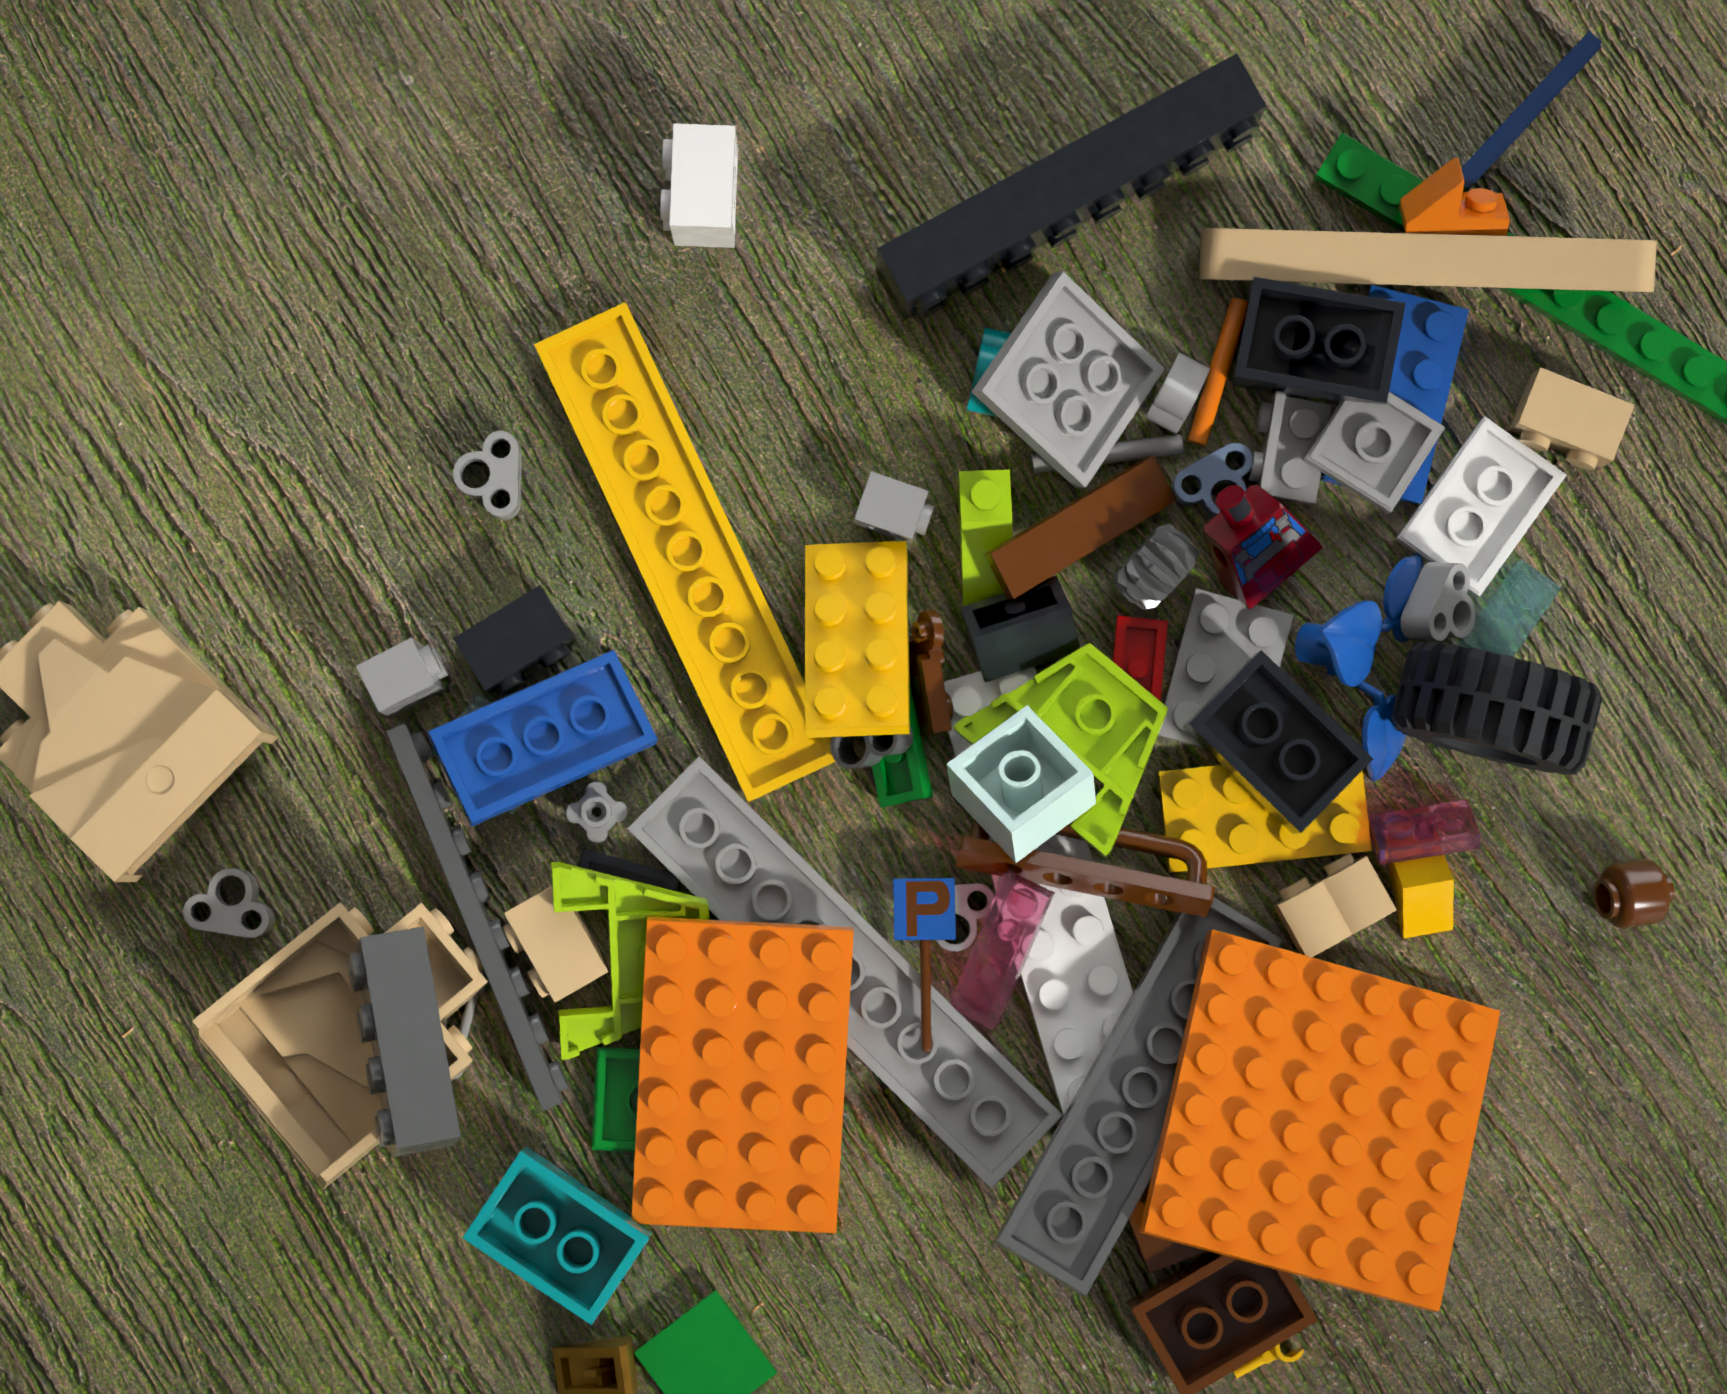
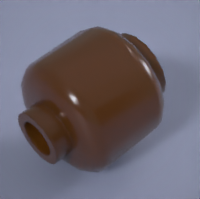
[1593,858,1674,929]

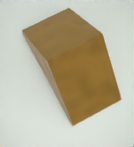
[552,1336,638,1394]

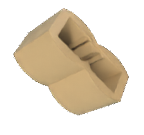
[1273,853,1397,958]

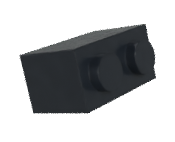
[960,575,1080,683]
[453,585,576,695]

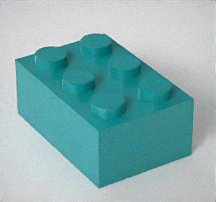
[462,1146,653,1325]

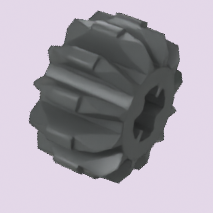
[1114,524,1199,611]

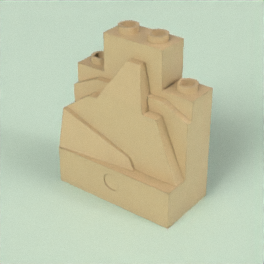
[0,601,278,883]
[192,902,488,1190]

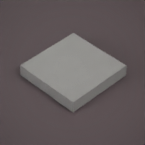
[1303,392,1445,514]

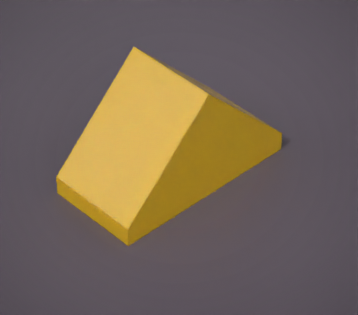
[1384,830,1454,939]

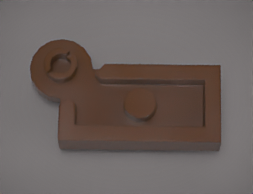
[909,610,953,737]

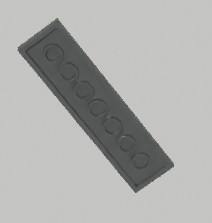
[993,897,1283,1296]

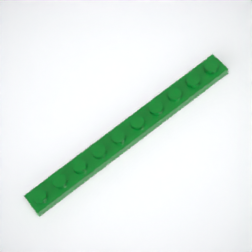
[1314,132,1727,425]

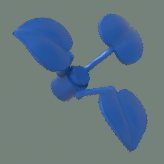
[1295,554,1424,782]

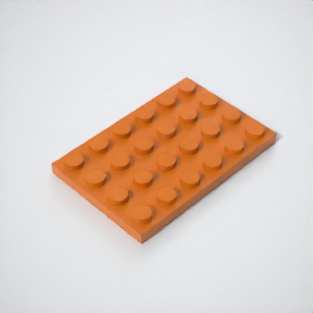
[632,917,854,1233]

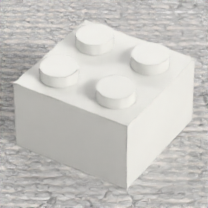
[660,124,738,248]

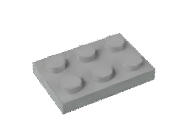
[1158,588,1293,749]

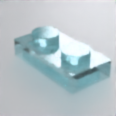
[1459,559,1561,657]

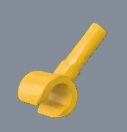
[1233,1344,1304,1378]

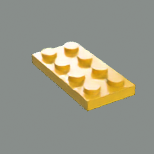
[805,541,910,738]
[1157,765,1372,873]

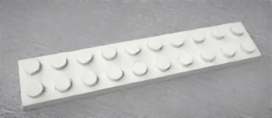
[944,666,1133,1116]

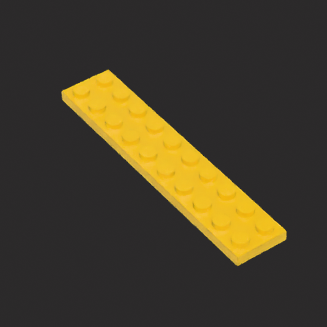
[534,302,836,803]

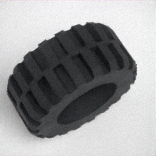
[1391,642,1602,775]

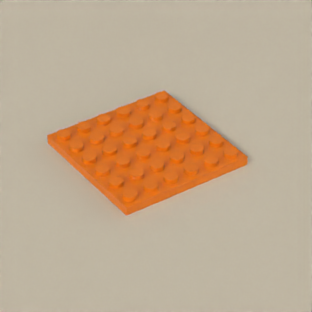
[1139,929,1500,1312]

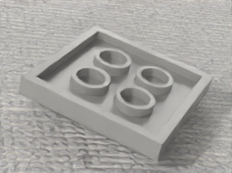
[972,271,1165,488]

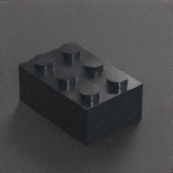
[1183,650,1373,834]

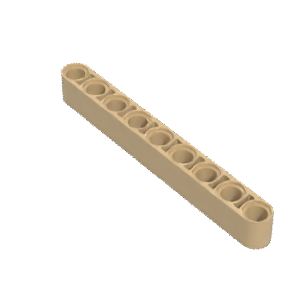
[1199,228,1657,292]

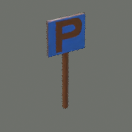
[893,878,956,1053]

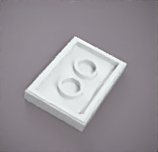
[1395,416,1566,598]

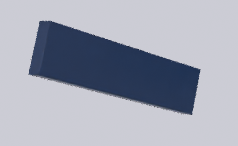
[1461,30,1602,192]

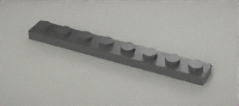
[386,723,569,1111]

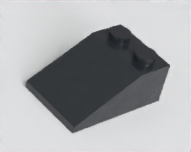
[1234,277,1406,405]

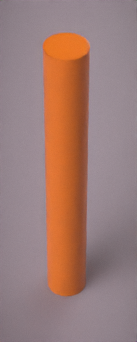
[1187,297,1249,447]

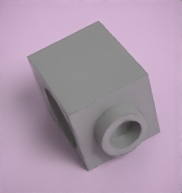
[854,471,934,544]

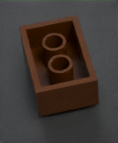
[1126,1252,1318,1394]

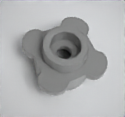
[566,782,628,843]

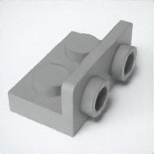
[1248,390,1332,506]

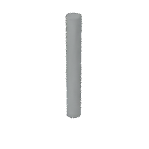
[1031,434,1184,474]

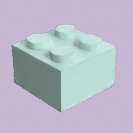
[946,705,1096,863]

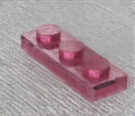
[950,870,1055,1030]

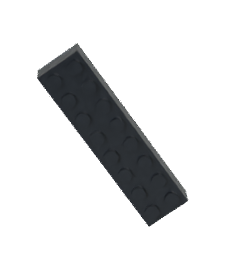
[876,53,1267,320]

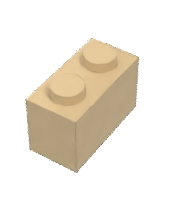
[1508,367,1635,470]
[502,886,610,1003]

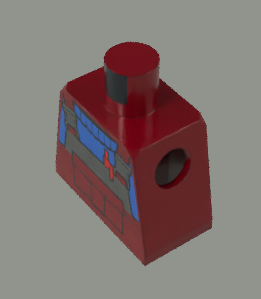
[1202,485,1323,610]

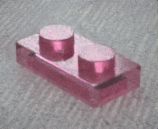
[1368,799,1481,865]

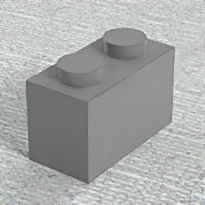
[356,638,449,718]

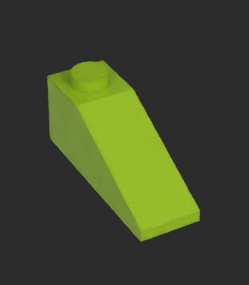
[957,469,1013,629]

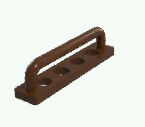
[955,818,1215,917]

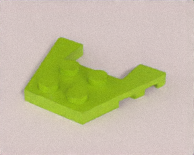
[953,643,1168,858]
[551,862,709,1060]

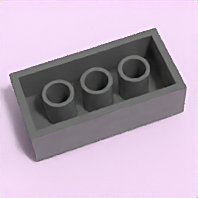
[348,926,461,1158]

